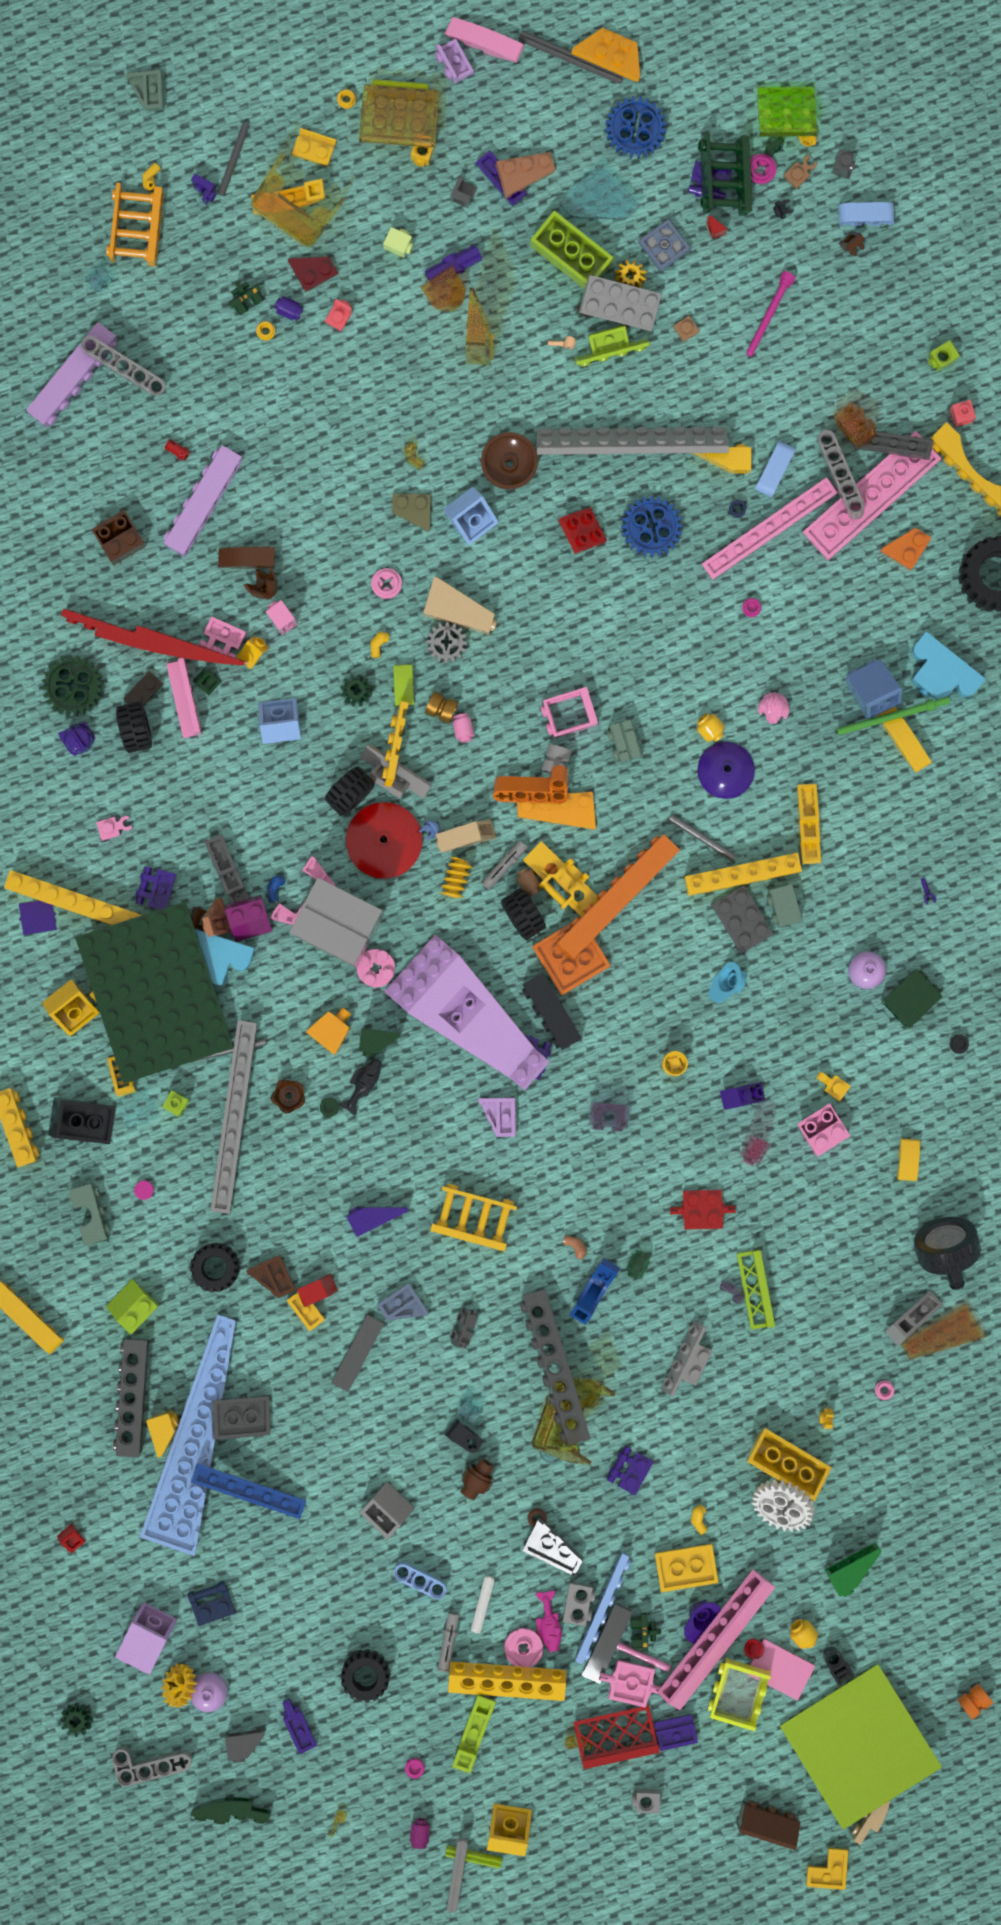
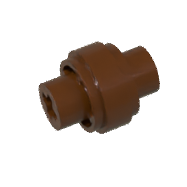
[460,1458,495,1500]

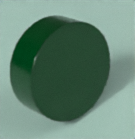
[320,1098,339,1117]

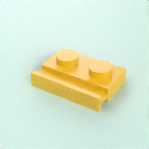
[292,128,337,167]

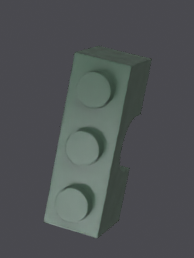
[69,1183,111,1246]

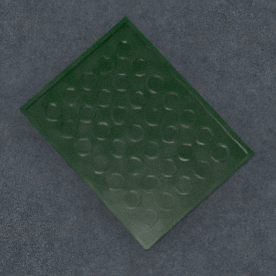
[75,901,234,1084]

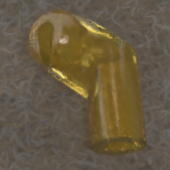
[404,442,425,470]
[565,1734,593,1752]

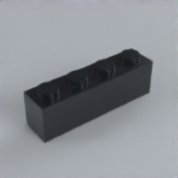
[522,972,582,1050]

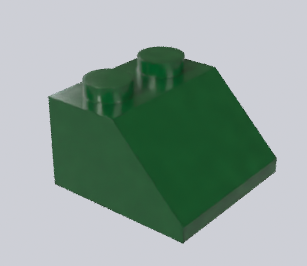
[359,1028,401,1057]

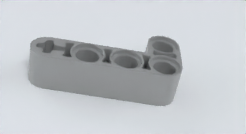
[112,1746,193,1786]

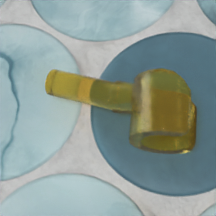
[329,1811,347,1837]

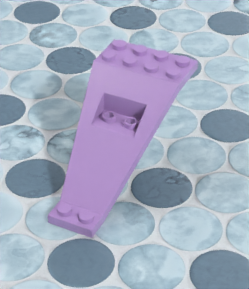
[384,935,550,1091]

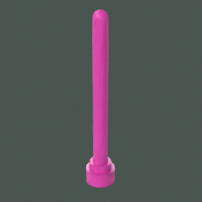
[746,271,796,356]

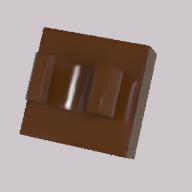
[839,231,865,256]

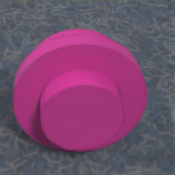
[742,598,761,617]

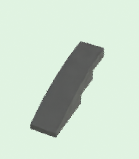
[204,834,249,903]
[582,1603,633,1683]

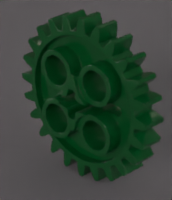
[41,655,104,717]

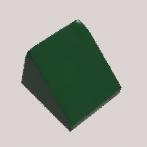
[192,667,222,695]

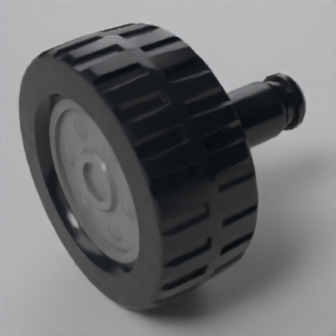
[914,1217,981,1290]

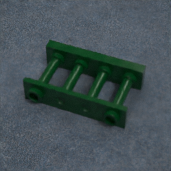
[698,133,752,216]

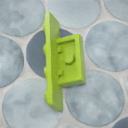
[574,325,650,367]

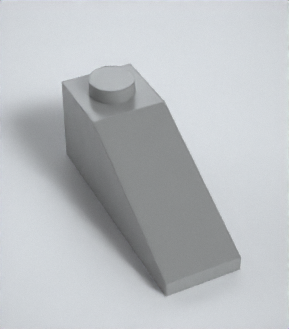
[885,1291,943,1346]

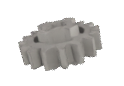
[426,622,467,664]

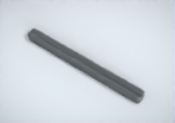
[519,31,624,84]

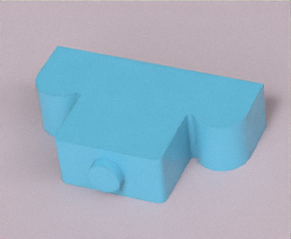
[911,631,986,700]
[195,929,255,986]

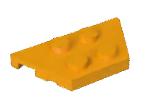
[571,27,640,83]

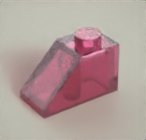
[740,1135,771,1166]

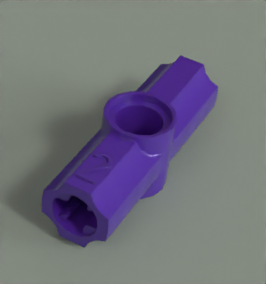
[425,245,482,287]

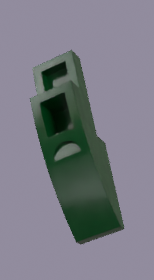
[191,1797,271,1825]

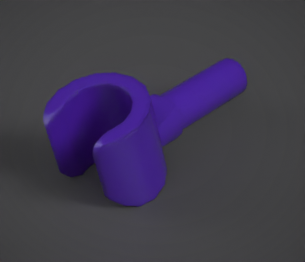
[921,878,936,905]

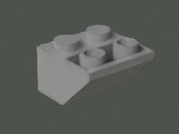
[359,1482,415,1540]

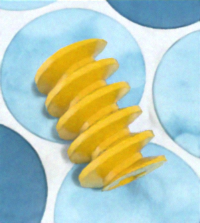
[439,857,472,899]

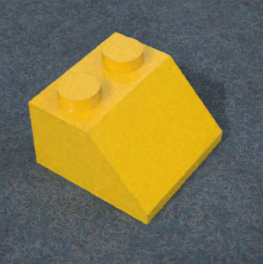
[41,979,100,1037]
[146,1410,180,1458]
[487,1804,532,1856]

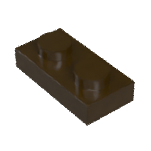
[123,671,164,706]

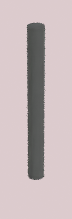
[217,123,250,196]

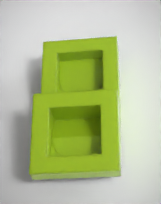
[393,664,414,706]

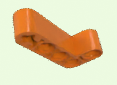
[493,765,569,804]

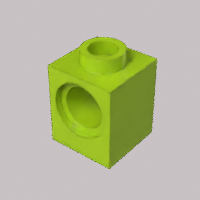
[928,340,960,372]
[162,1090,190,1117]

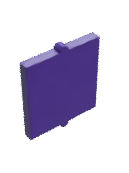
[19,901,57,935]

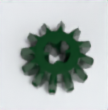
[340,674,372,707]
[60,1702,93,1737]

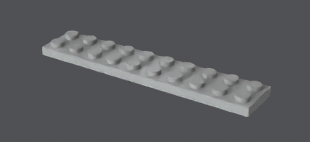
[536,426,729,455]

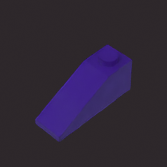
[346,1206,409,1237]

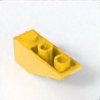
[693,444,751,473]

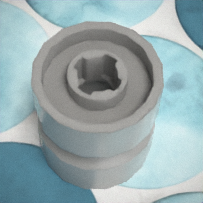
[541,744,572,774]

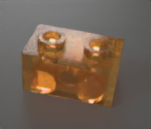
[834,402,876,450]

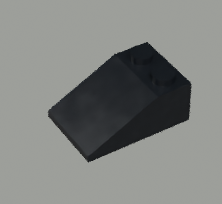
[48,1097,116,1144]

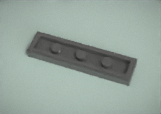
[854,429,934,460]
[332,1314,384,1392]

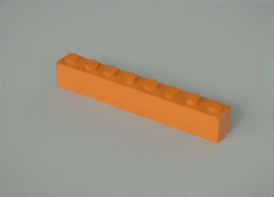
[556,834,680,960]

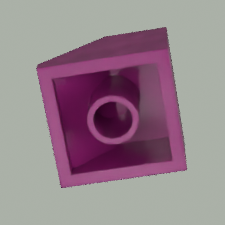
[225,895,272,942]

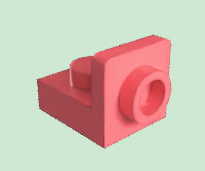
[325,299,353,332]

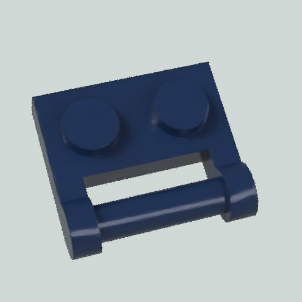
[187,1580,236,1627]

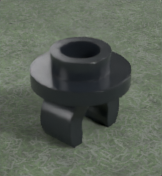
[773,199,794,220]

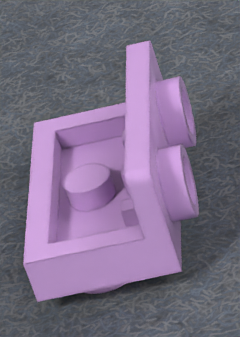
[434,39,474,84]

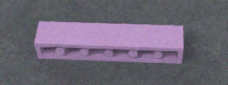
[26,322,118,428]
[163,445,243,557]

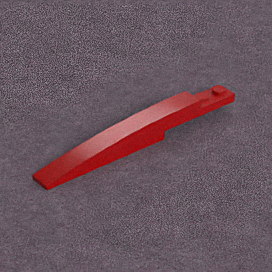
[61,609,248,666]

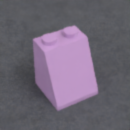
[115,1602,178,1675]

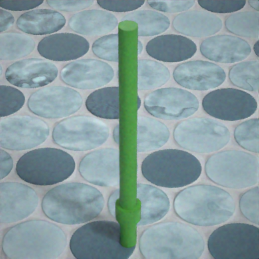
[837,696,950,735]

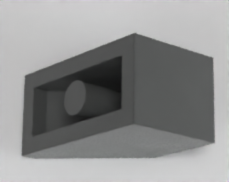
[225,1729,265,1763]

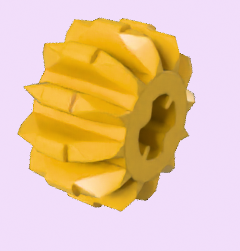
[615,260,646,288]

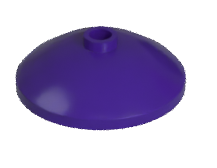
[697,742,755,799]

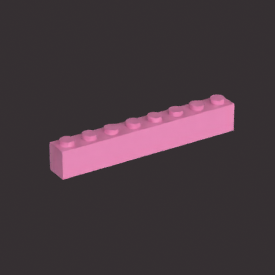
[657,1570,776,1710]

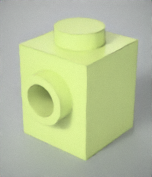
[383,227,414,258]

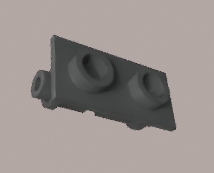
[450,1307,479,1349]

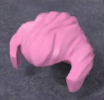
[758,692,789,724]

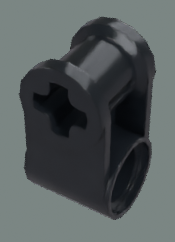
[444,1419,481,1453]
[823,1647,855,1686]

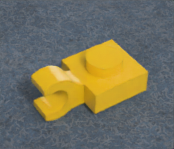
[816,1072,851,1102]

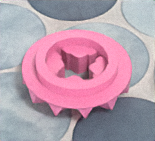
[371,568,402,599]

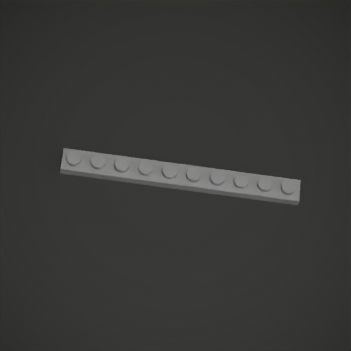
[211,1020,257,1214]

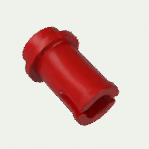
[164,439,190,461]

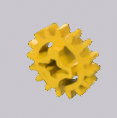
[161,1664,197,1708]

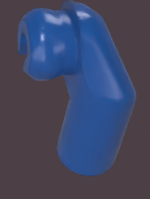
[267,875,285,902]

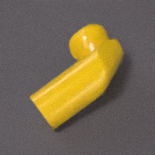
[142,162,161,191]
[370,631,390,658]
[691,1505,708,1535]

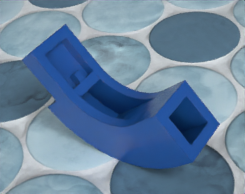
[569,1258,620,1325]

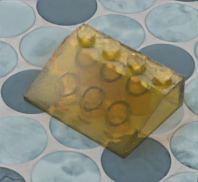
[359,84,440,148]
[466,287,494,365]

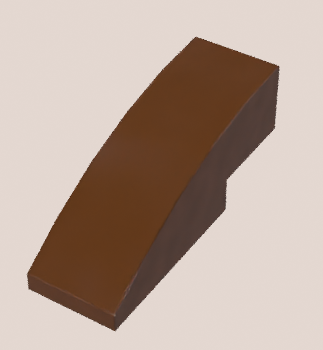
[218,547,276,569]

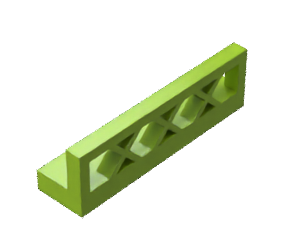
[737,1249,775,1330]

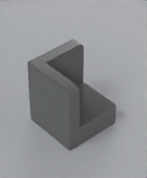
[451,176,477,208]

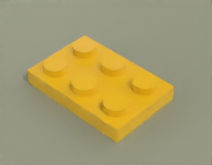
[655,1543,718,1592]

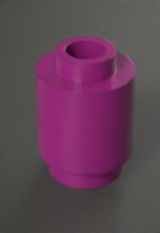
[410,1818,431,1849]

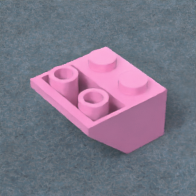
[797,1103,850,1157]

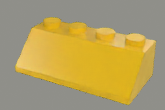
[747,1428,832,1501]

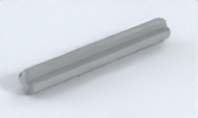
[447,1838,468,1913]

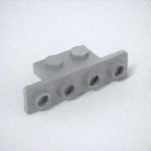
[360,744,432,799]
[661,1321,713,1396]

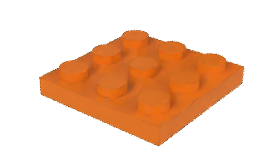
[532,917,610,996]

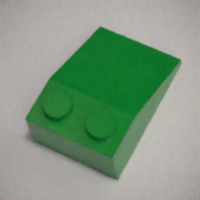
[825,1543,882,1597]

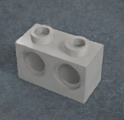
[562,1581,596,1626]

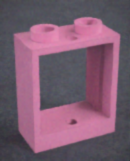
[540,687,598,739]

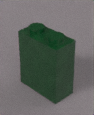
[881,969,942,1029]

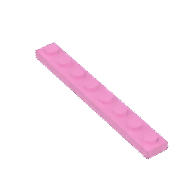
[702,477,838,580]

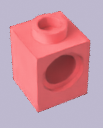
[949,400,976,428]

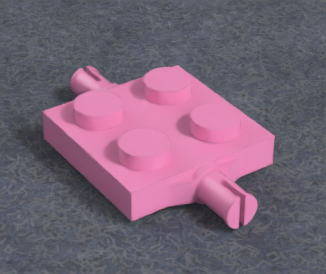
[599,1659,661,1708]

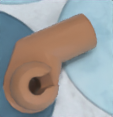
[563,1235,587,1259]

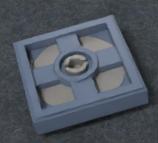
[638,218,691,272]

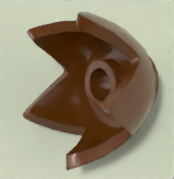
[244,567,278,600]
[271,1079,305,1114]

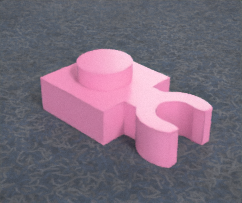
[96,816,132,841]

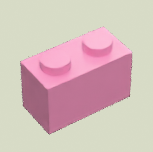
[266,600,297,635]

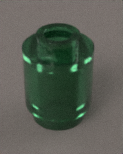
[625,1250,651,1280]

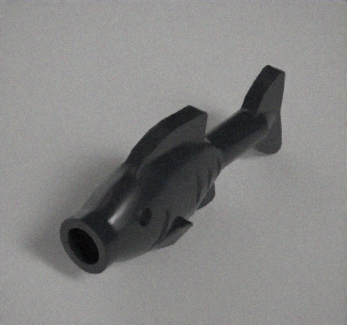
[339,1058,382,1115]

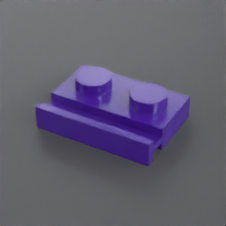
[654,1713,698,1751]

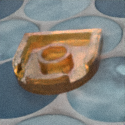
[420,265,465,312]

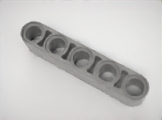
[80,336,165,396]
[818,430,864,520]

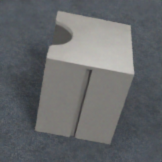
[290,877,384,968]

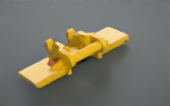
[523,841,599,917]

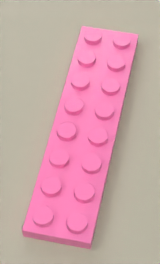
[803,431,941,561]

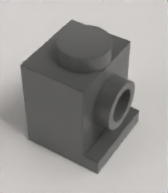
[832,149,856,179]

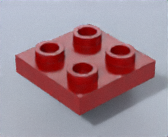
[558,507,607,554]

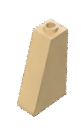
[423,577,497,635]

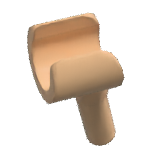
[548,336,576,349]

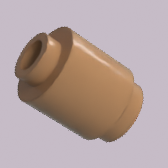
[515,868,542,897]

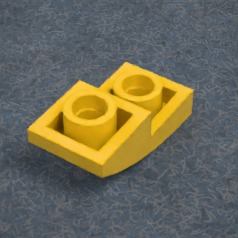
[897,1138,920,1181]

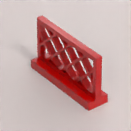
[573,1705,660,1769]

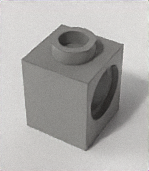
[632,1789,660,1814]

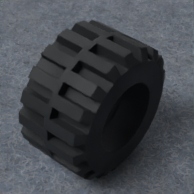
[116,701,152,753]
[324,766,375,816]
[501,888,546,940]
[190,1243,240,1292]
[341,1649,390,1703]

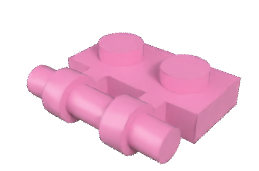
[199,616,247,658]

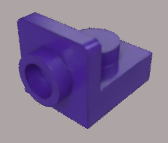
[191,173,217,205]

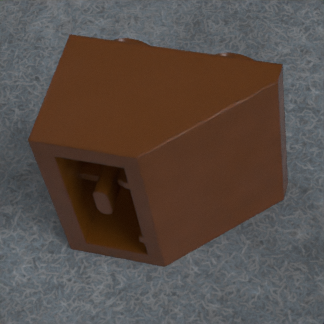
[92,510,146,566]

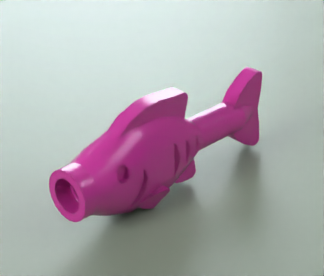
[536,1590,562,1652]

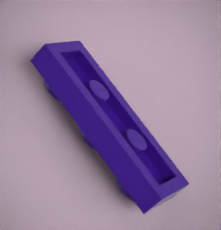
[476,150,527,207]

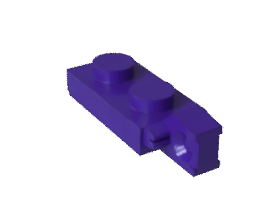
[282,1698,317,1754]

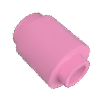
[452,713,475,743]

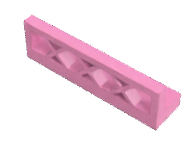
[167,658,202,738]

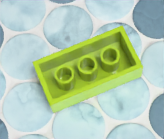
[530,211,614,289]

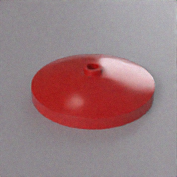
[346,802,422,879]

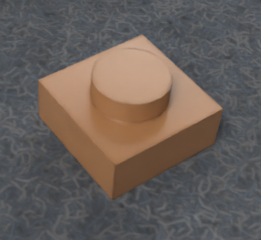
[673,316,700,343]

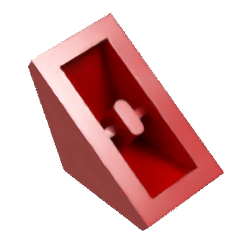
[296,1274,338,1307]

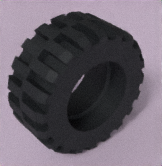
[959,536,1001,612]

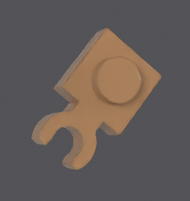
[783,155,817,190]

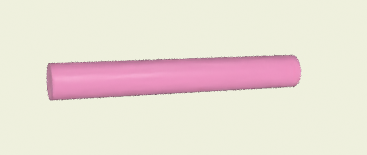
[616,1642,671,1672]

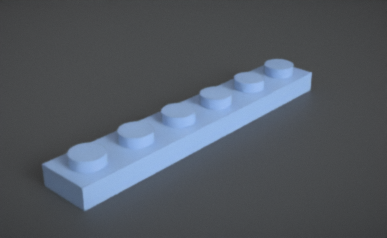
[575,1551,631,1664]

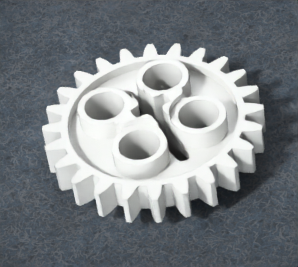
[752,1480,815,1532]

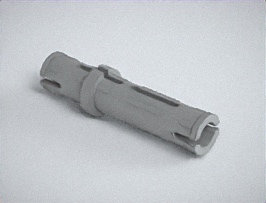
[481,840,528,891]
[437,1612,460,1672]

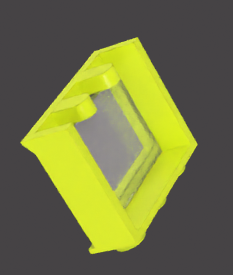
[707,1657,771,1731]

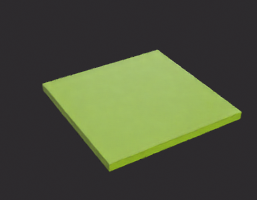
[780,1664,942,1830]

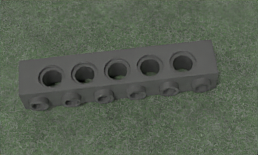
[113,1338,149,1458]

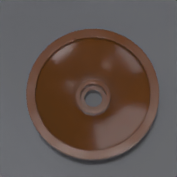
[481,432,538,490]

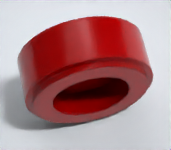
[744,1639,764,1659]

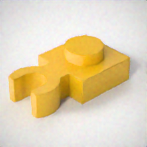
[819,1407,834,1429]

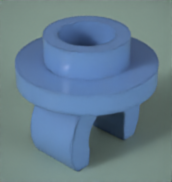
[419,820,440,841]

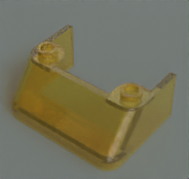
[251,153,345,247]
[532,1378,616,1465]

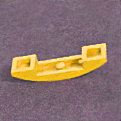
[251,179,326,215]

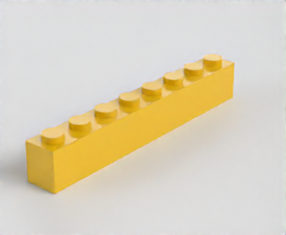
[4,870,141,925]

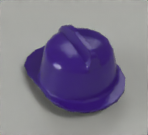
[58,721,96,756]
[684,1599,721,1643]

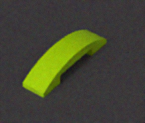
[452,1695,496,1773]

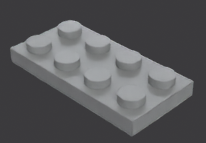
[579,275,662,331]

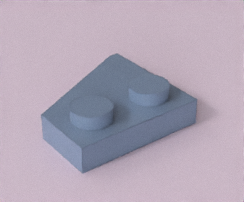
[377,1283,430,1321]

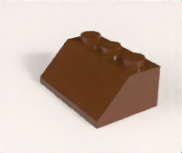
[736,1800,800,1850]

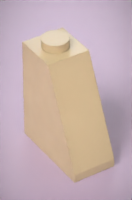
[436,820,496,853]

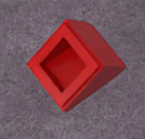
[706,215,727,239]
[57,1524,86,1553]

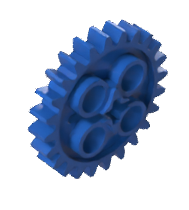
[605,96,667,159]
[621,495,683,558]

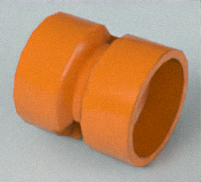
[957,1683,994,1720]

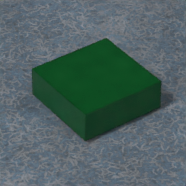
[764,135,785,157]

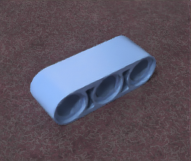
[839,202,894,226]
[755,441,796,498]
[394,1561,446,1599]

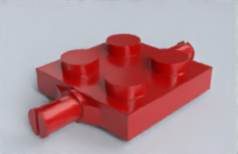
[670,1190,736,1230]

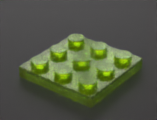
[757,87,817,136]

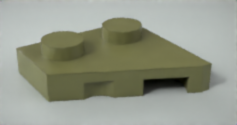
[392,494,431,532]

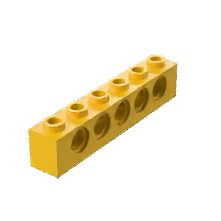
[684,853,802,896]
[448,1661,566,1701]

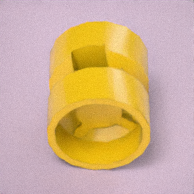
[661,1051,688,1076]

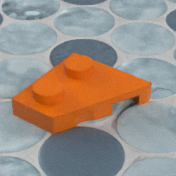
[880,528,932,570]

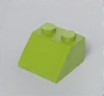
[106,1279,160,1335]

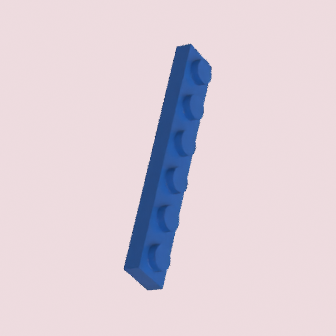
[190,1463,306,1519]

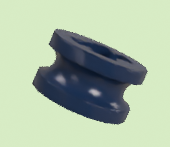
[729,500,746,518]

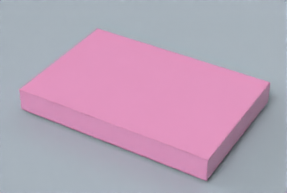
[746,1638,815,1701]

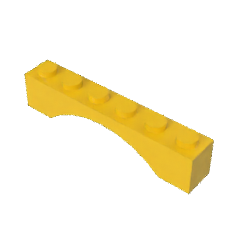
[930,422,1001,517]

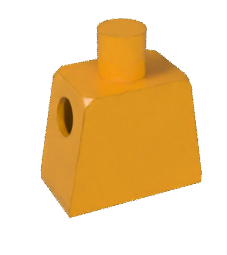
[306,1007,351,1055]

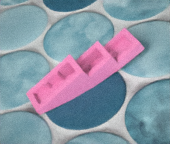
[445,17,524,63]

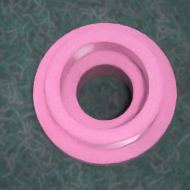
[875,1380,894,1400]

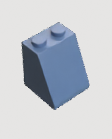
[846,659,902,720]

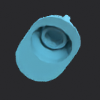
[708,962,748,1003]

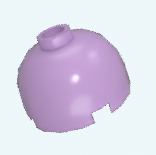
[848,951,886,989]
[191,1672,228,1712]

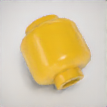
[696,713,725,742]
[789,1619,818,1649]

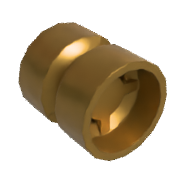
[424,691,459,725]

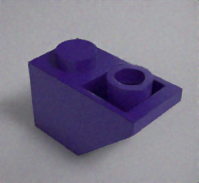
[720,1082,765,1110]

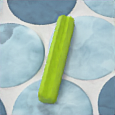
[372,79,428,95]
[445,1845,502,1869]

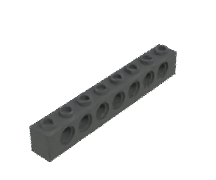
[520,1289,591,1448]

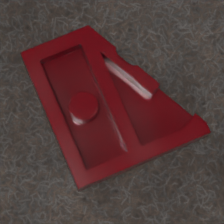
[288,257,338,293]

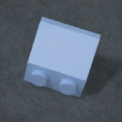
[443,487,499,545]
[259,698,301,744]

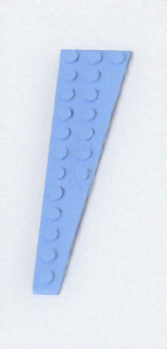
[140,1314,236,1556]

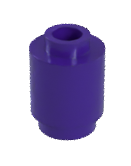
[274,296,304,321]

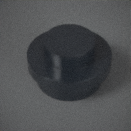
[949,1035,969,1054]

